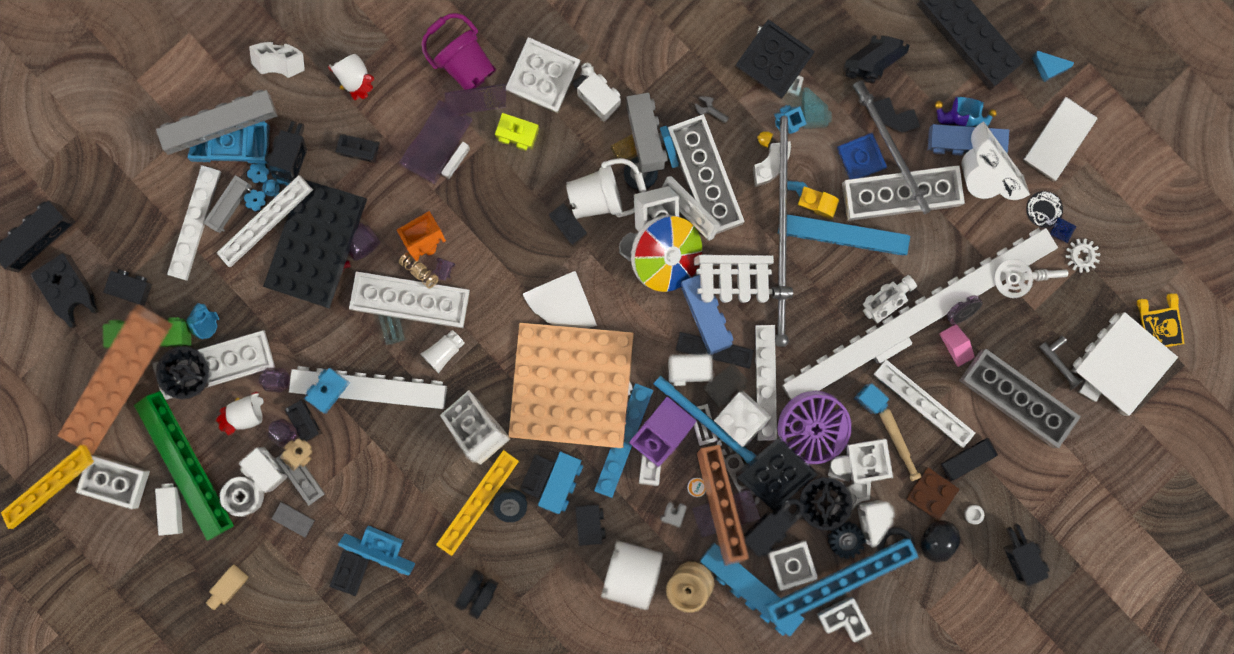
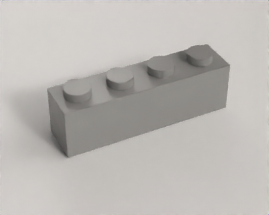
[626,93,667,173]

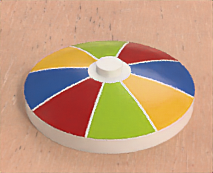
[631,215,702,292]

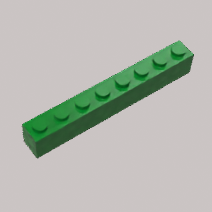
[134,391,234,541]

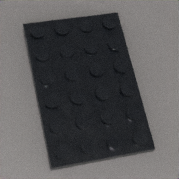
[263,180,367,309]

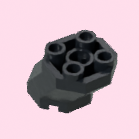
[843,35,910,83]

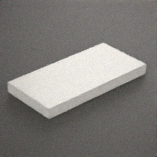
[1023,97,1098,182]

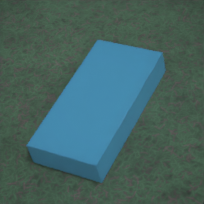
[660,126,679,168]

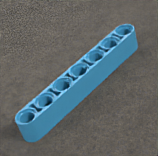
[778,214,910,255]

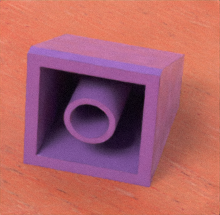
[629,396,697,467]

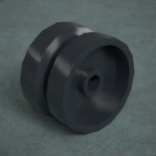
[454,569,499,620]

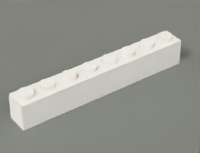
[289,366,447,409]

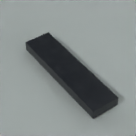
[675,332,754,369]

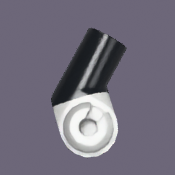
[572,63,594,90]

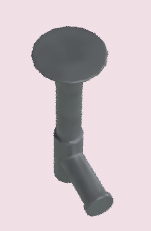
[1039,335,1084,391]

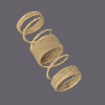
[399,252,438,289]

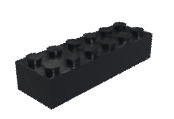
[917,0,1024,90]

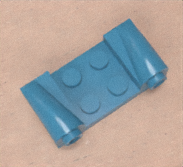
[188,121,270,164]

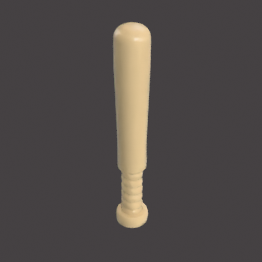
[879,408,922,481]

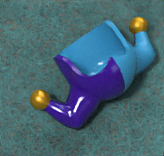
[935,97,997,127]

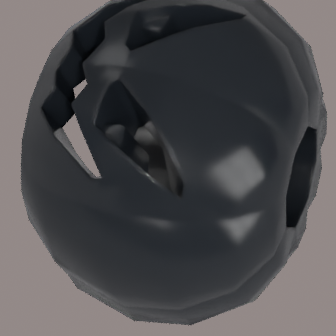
[920,520,961,562]

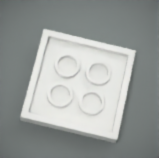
[505,37,580,113]

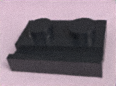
[329,550,370,597]

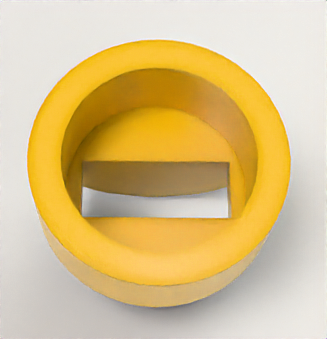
[758,131,773,148]

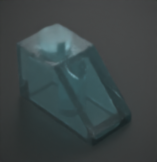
[802,87,832,129]

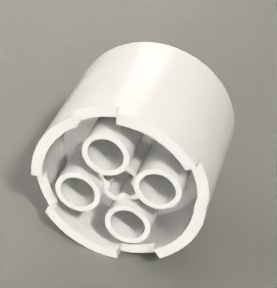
[601,540,662,610]

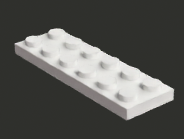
[349,272,470,328]
[152,330,275,400]

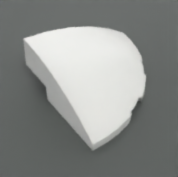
[523,271,597,329]

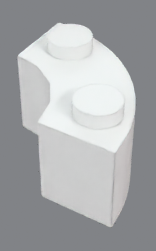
[249,42,305,78]
[753,141,791,187]

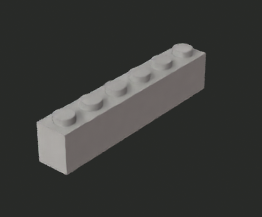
[156,90,277,155]

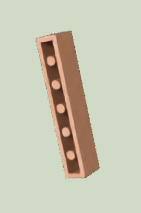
[697,445,748,566]

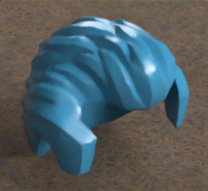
[186,303,219,339]

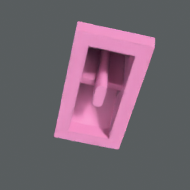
[939,324,975,367]

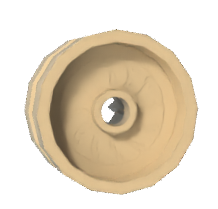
[666,562,714,612]

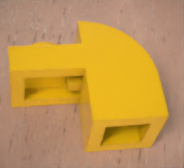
[797,186,839,220]

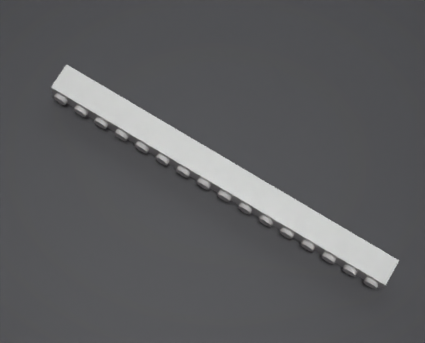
[781,228,1058,400]

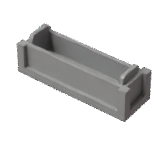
[203,175,252,233]

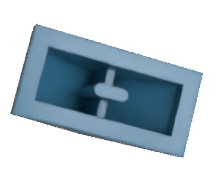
[1032,51,1074,82]

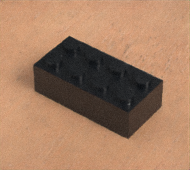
[0,200,75,273]

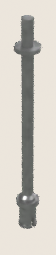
[853,80,931,214]

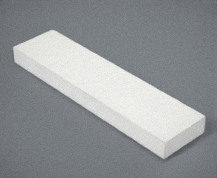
[662,176,720,240]

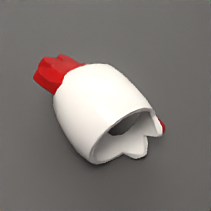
[328,54,374,100]
[216,392,263,435]

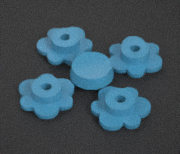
[244,163,290,211]

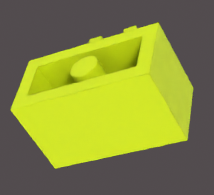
[495,113,539,151]

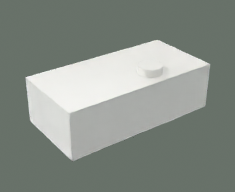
[668,356,712,386]

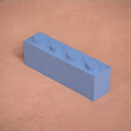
[928,124,1009,155]
[681,275,733,355]

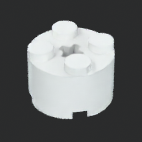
[220,476,264,516]

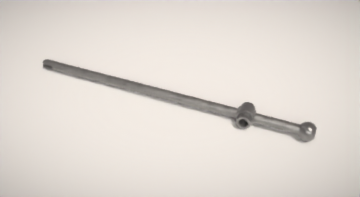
[771,115,793,347]

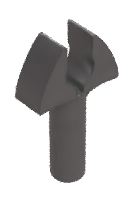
[695,97,729,123]

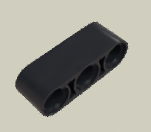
[940,438,998,481]

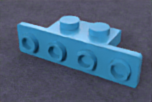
[338,525,415,575]

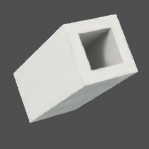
[155,483,183,535]

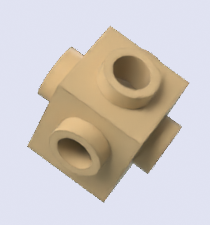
[280,438,312,471]

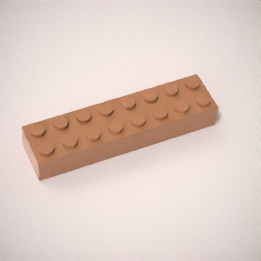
[58,304,173,455]

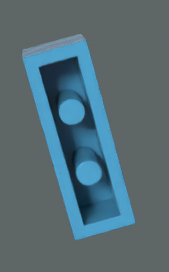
[538,451,584,514]

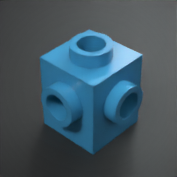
[774,105,807,134]

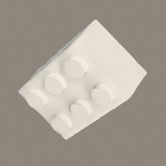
[76,454,150,509]

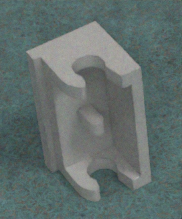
[660,502,687,527]

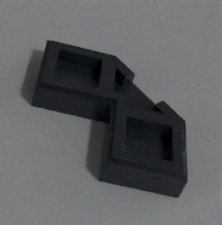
[873,97,920,134]

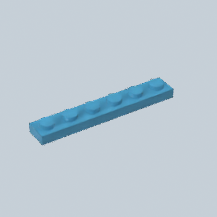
[594,383,653,498]

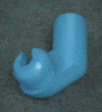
[787,181,809,196]

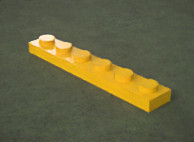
[1,445,94,529]
[436,450,519,556]

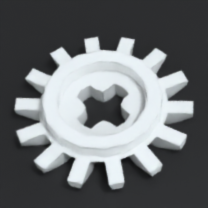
[1066,239,1100,273]

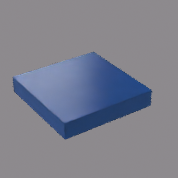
[837,132,887,180]

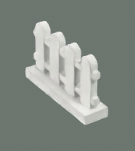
[694,255,774,303]

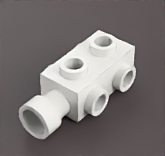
[863,275,917,323]

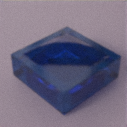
[1050,217,1077,243]

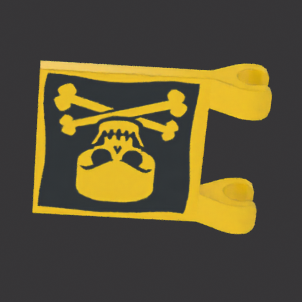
[1137,293,1185,347]

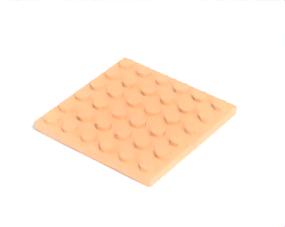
[509,323,634,448]

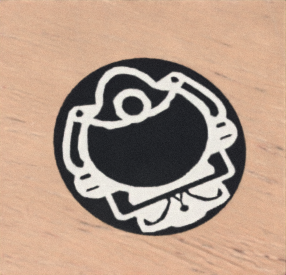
[1026,191,1063,228]

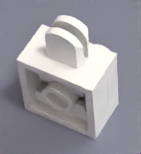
[830,439,893,484]

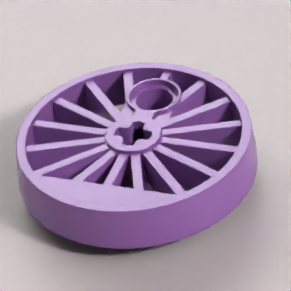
[778,391,851,464]

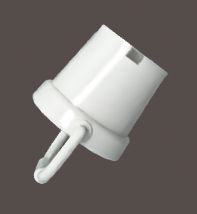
[566,158,646,219]

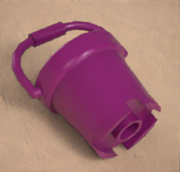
[421,13,497,93]

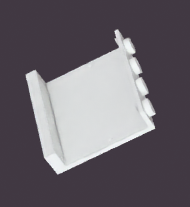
[1071,312,1178,416]

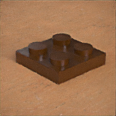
[906,467,960,521]

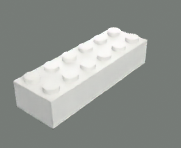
[668,114,745,234]
[842,166,965,221]

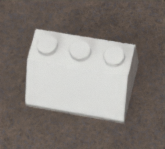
[857,500,894,546]

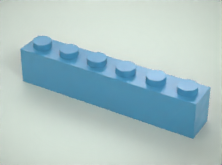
[699,542,804,637]

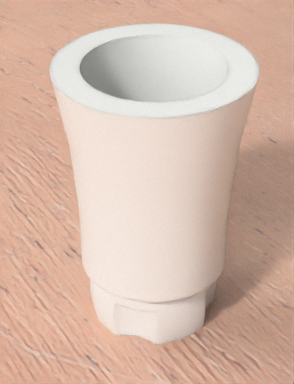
[421,330,465,373]

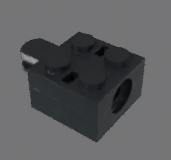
[267,120,307,183]
[1003,523,1049,587]

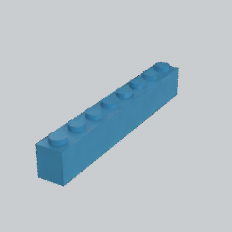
[766,538,918,625]

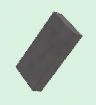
[272,502,316,537]

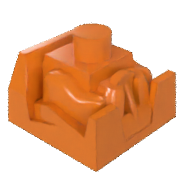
[397,211,446,261]

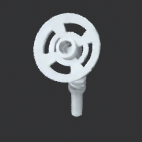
[995,259,1068,298]

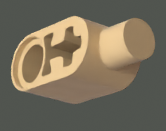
[206,564,249,610]

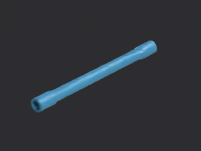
[654,375,757,463]

